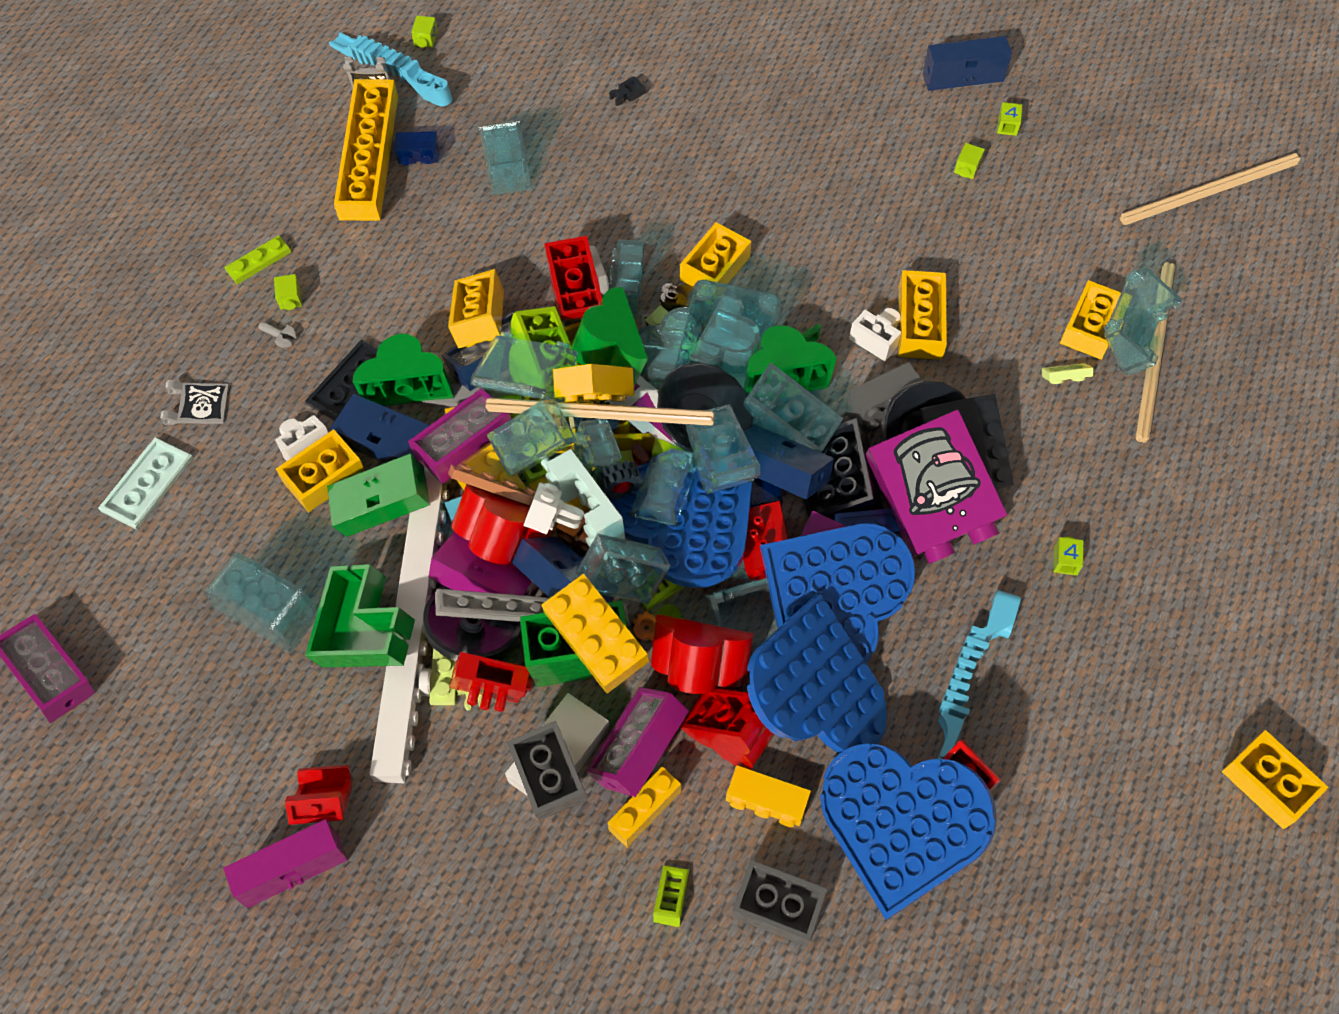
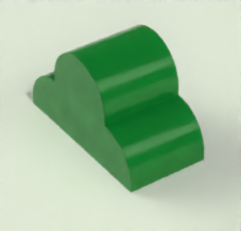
[571,287,648,387]
[743,325,836,401]
[353,334,454,407]

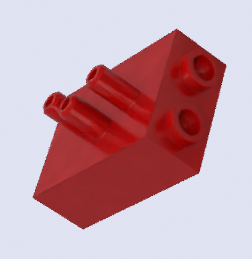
[743,501,789,581]
[449,652,532,712]

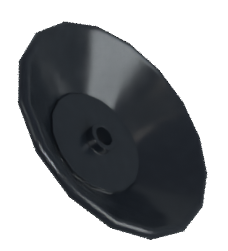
[657,362,753,460]
[882,380,967,441]

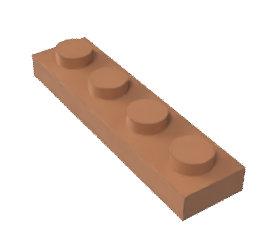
[448,463,536,506]

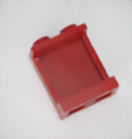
[285,765,352,825]

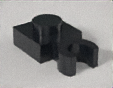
[609,76,646,106]

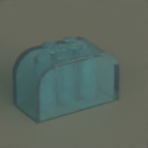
[203,553,318,653]

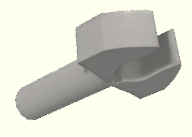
[259,322,297,348]

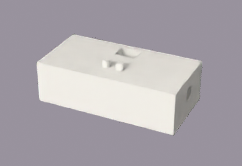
[505,693,610,795]

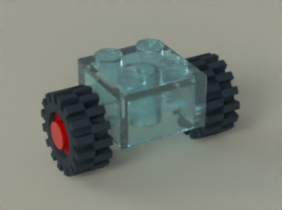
[571,401,643,500]

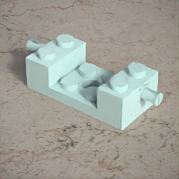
[541,449,626,558]

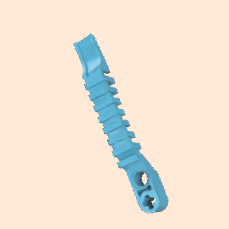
[329,32,453,106]
[938,589,1021,759]

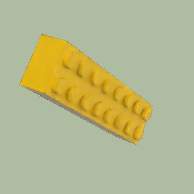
[334,79,398,221]

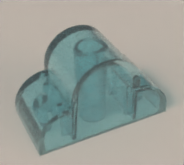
[478,119,532,196]
[690,290,760,378]
[638,307,702,392]
[744,363,843,453]
[686,404,760,494]

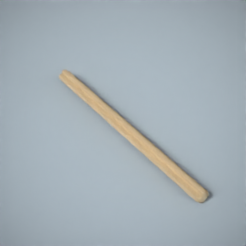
[1120,153,1300,225]
[1136,262,1175,443]
[486,398,715,425]

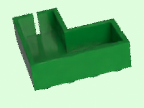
[305,564,415,668]

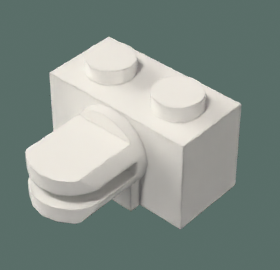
[849,308,901,361]
[275,415,328,461]
[524,483,584,534]

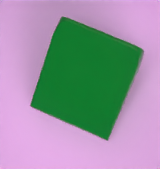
[801,324,821,342]

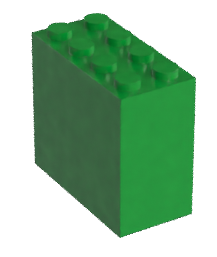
[520,601,629,687]

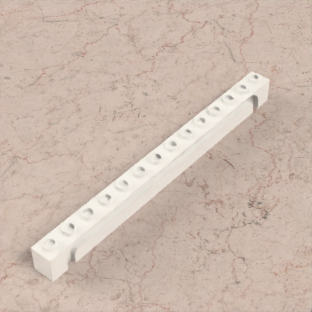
[370,467,452,783]

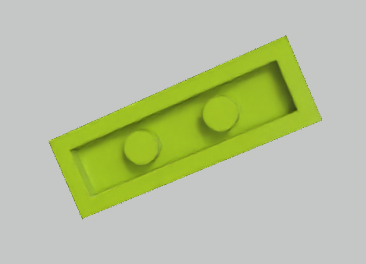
[224,235,291,284]

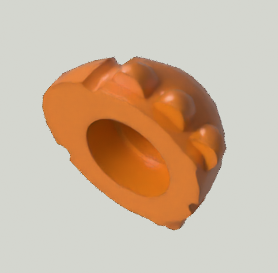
[633,611,656,640]

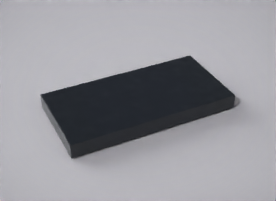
[305,339,378,421]

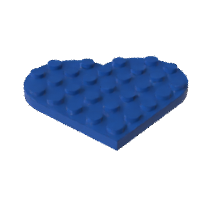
[609,463,753,588]
[760,524,915,663]
[747,593,887,752]
[820,744,997,920]

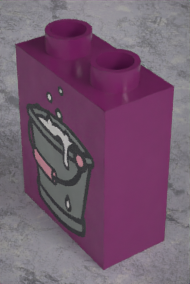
[865,410,1007,564]

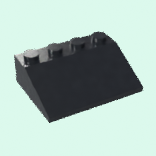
[920,394,1014,490]
[795,418,883,520]

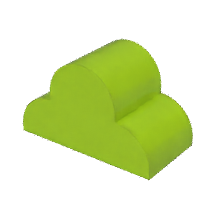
[510,306,579,396]

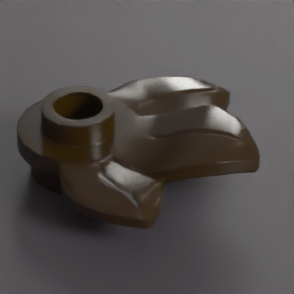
[660,282,698,311]

